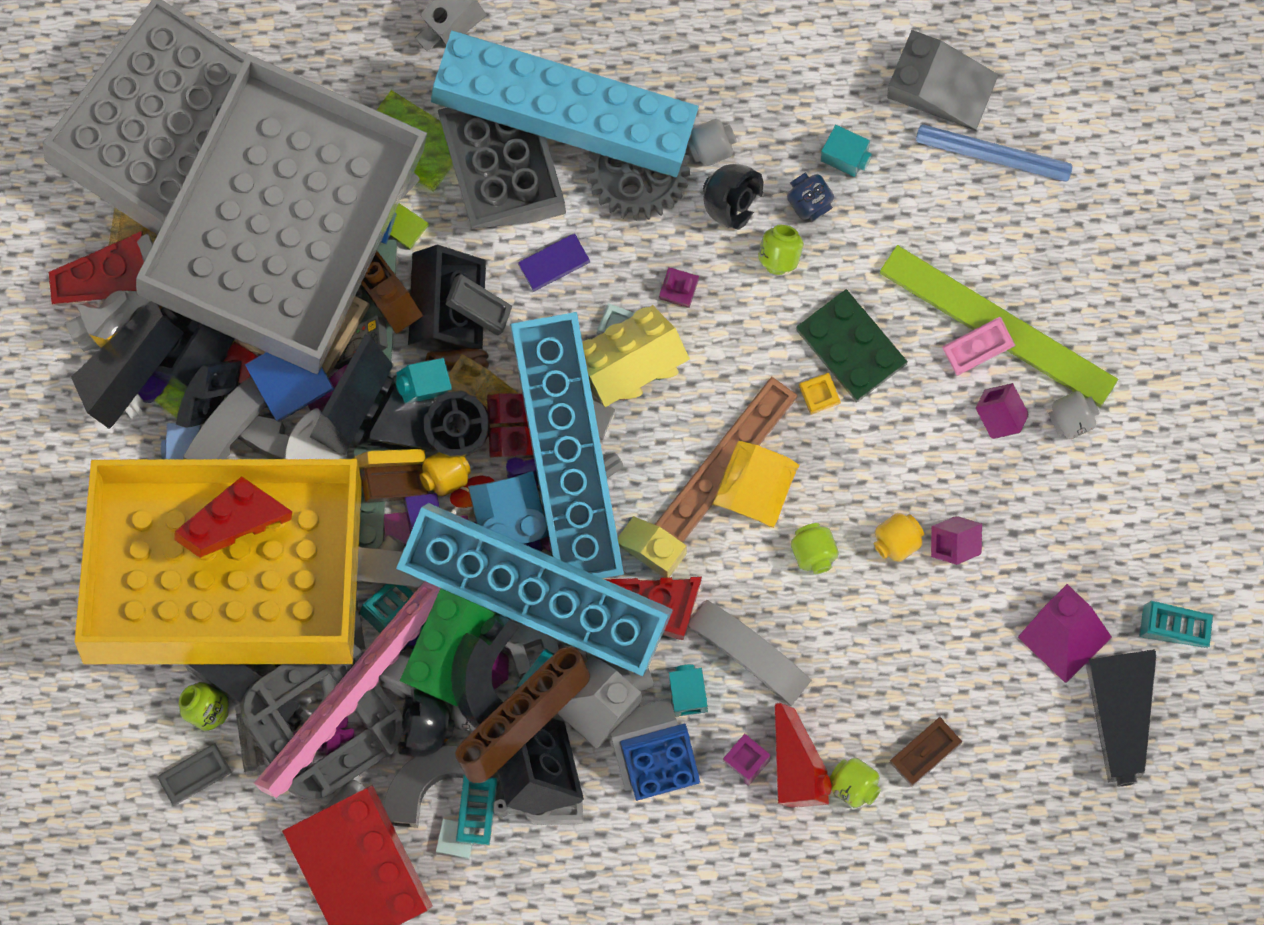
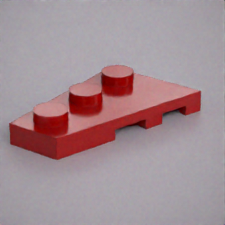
[48,231,144,304]
[174,476,293,558]
[604,577,702,640]

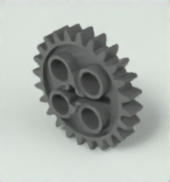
[586,151,690,221]

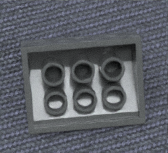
[438,107,566,229]

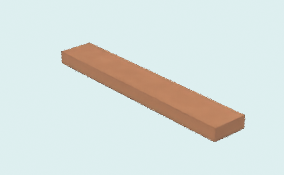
[654,377,798,543]

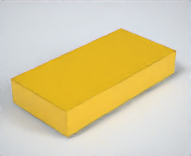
[352,449,426,470]

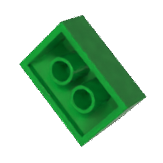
[400,589,506,707]

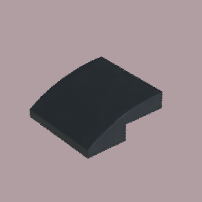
[175,359,242,428]

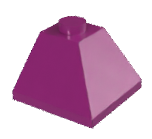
[1018,584,1112,683]

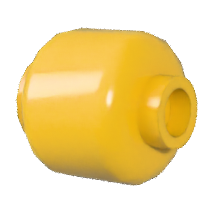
[420,452,471,497]
[873,513,924,562]

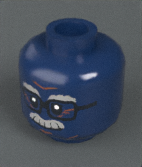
[787,172,834,222]

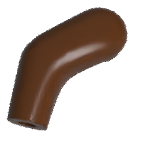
[425,348,489,373]

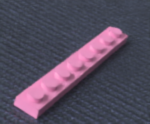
[254,581,442,798]

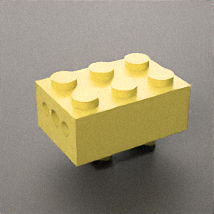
[582,305,690,407]

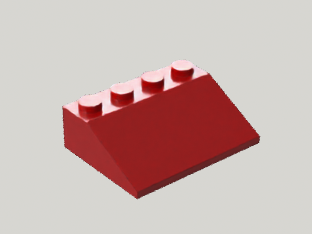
[282,785,433,925]

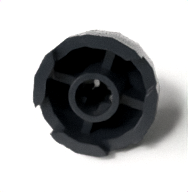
[703,164,764,230]
[424,391,490,457]
[398,689,454,757]

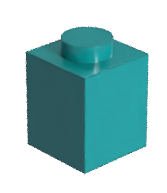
[821,124,872,177]
[396,358,452,404]
[669,664,708,717]

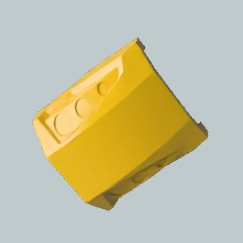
[712,441,800,528]

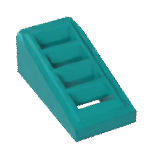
[360,584,414,633]
[1139,601,1213,648]
[456,775,498,846]

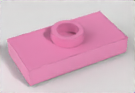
[942,317,1016,376]

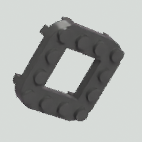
[240,644,404,800]

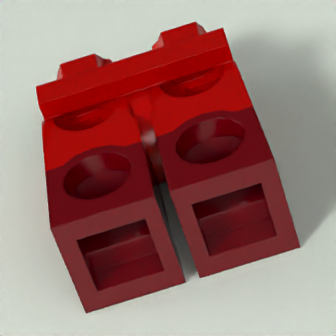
[487,393,533,458]

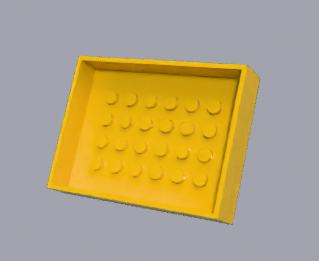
[74,459,362,664]

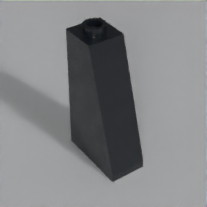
[71,301,184,429]
[1086,649,1156,787]
[183,664,303,733]

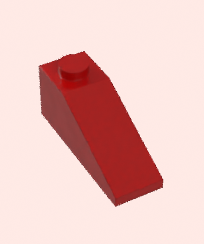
[775,703,832,808]

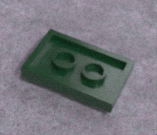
[796,289,908,403]

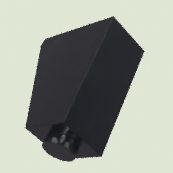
[358,374,435,452]

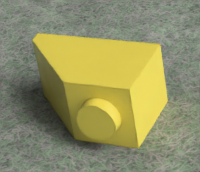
[618,516,687,578]

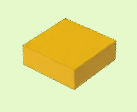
[798,373,841,415]

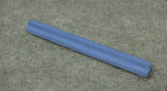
[916,125,1072,182]

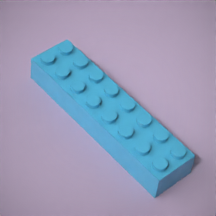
[431,30,699,178]
[510,312,624,578]
[396,503,673,676]

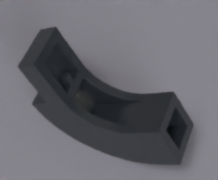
[451,614,519,728]

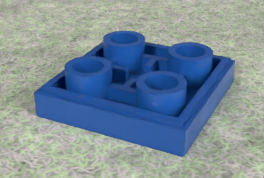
[245,352,335,422]
[620,723,701,801]

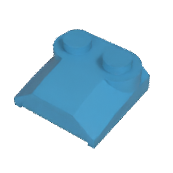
[468,471,548,544]

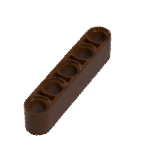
[455,647,590,783]

